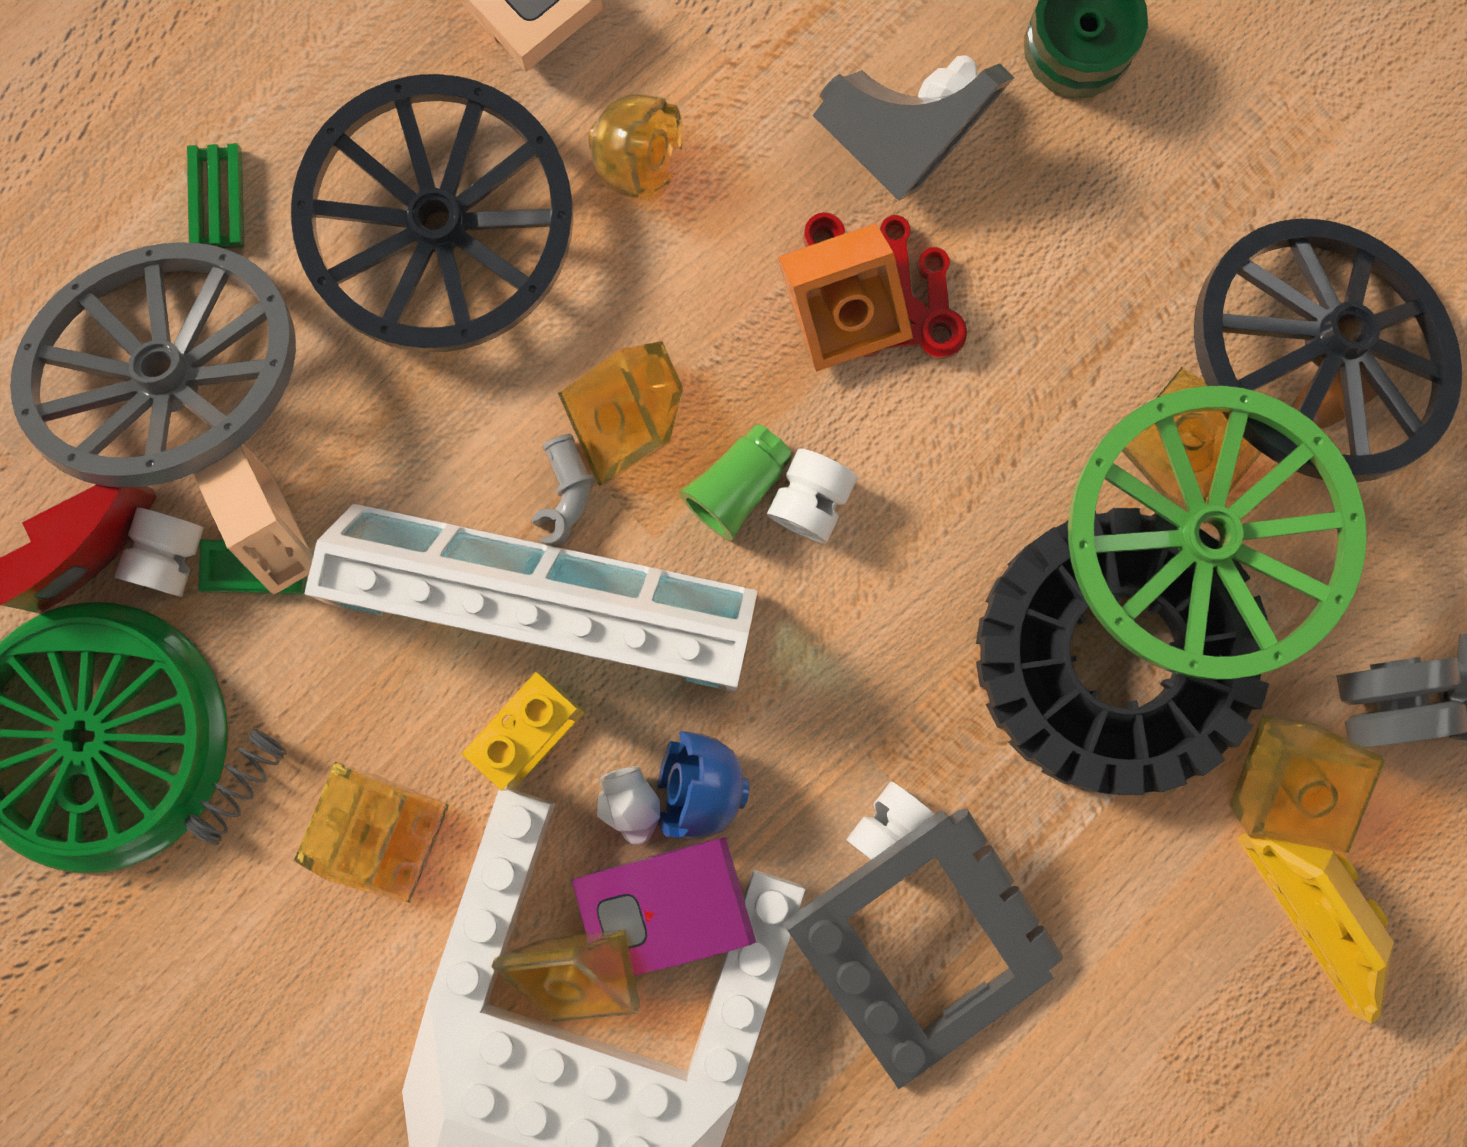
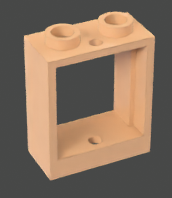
[193,442,313,595]

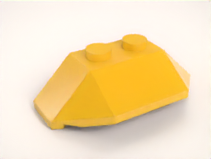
[1236,833,1394,1023]

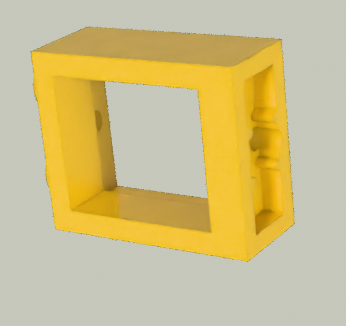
[461,672,586,791]

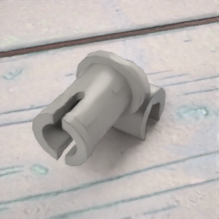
[531,434,596,547]

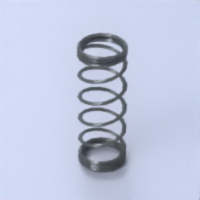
[184,729,287,846]

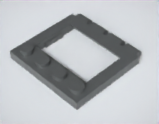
[782,809,1063,1089]

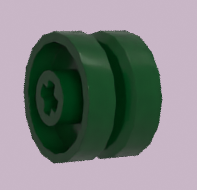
[1024,0,1148,98]

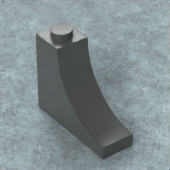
[812,63,1014,201]

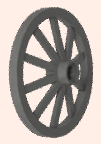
[10,242,296,488]

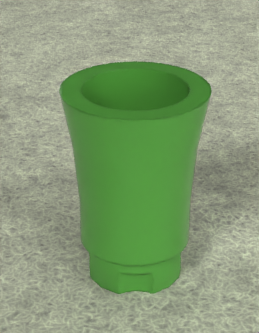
[679,424,792,541]

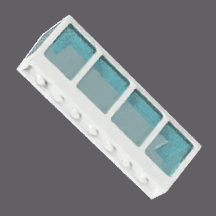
[304,504,758,692]

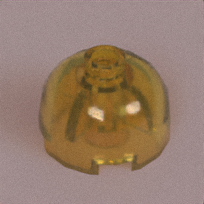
[588,94,683,201]

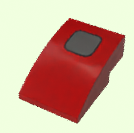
[0,484,156,614]

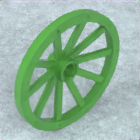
[1068,386,1367,680]

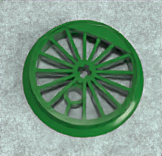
[0,602,228,873]

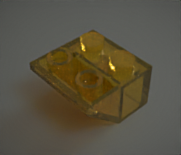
[294,762,450,903]

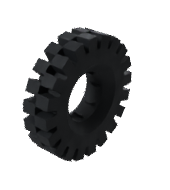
[976,508,1269,795]

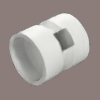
[767,449,858,544]
[114,507,204,597]
[846,781,935,882]

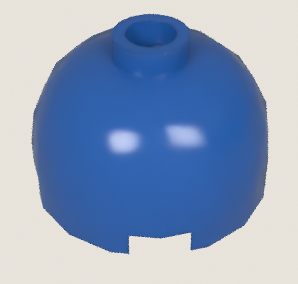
[657,731,749,840]

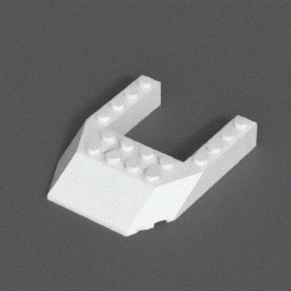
[402,789,805,1147]

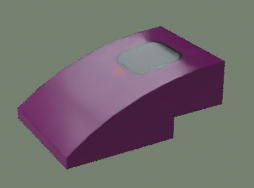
[571,836,756,983]

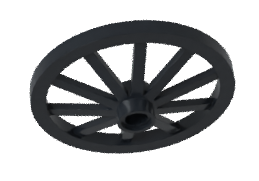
[291,74,574,353]
[1194,218,1462,483]

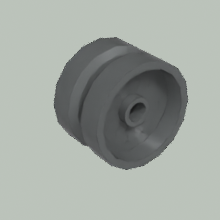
[1336,657,1467,748]

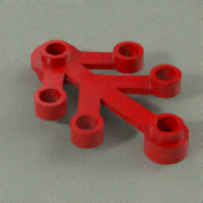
[803,212,967,359]

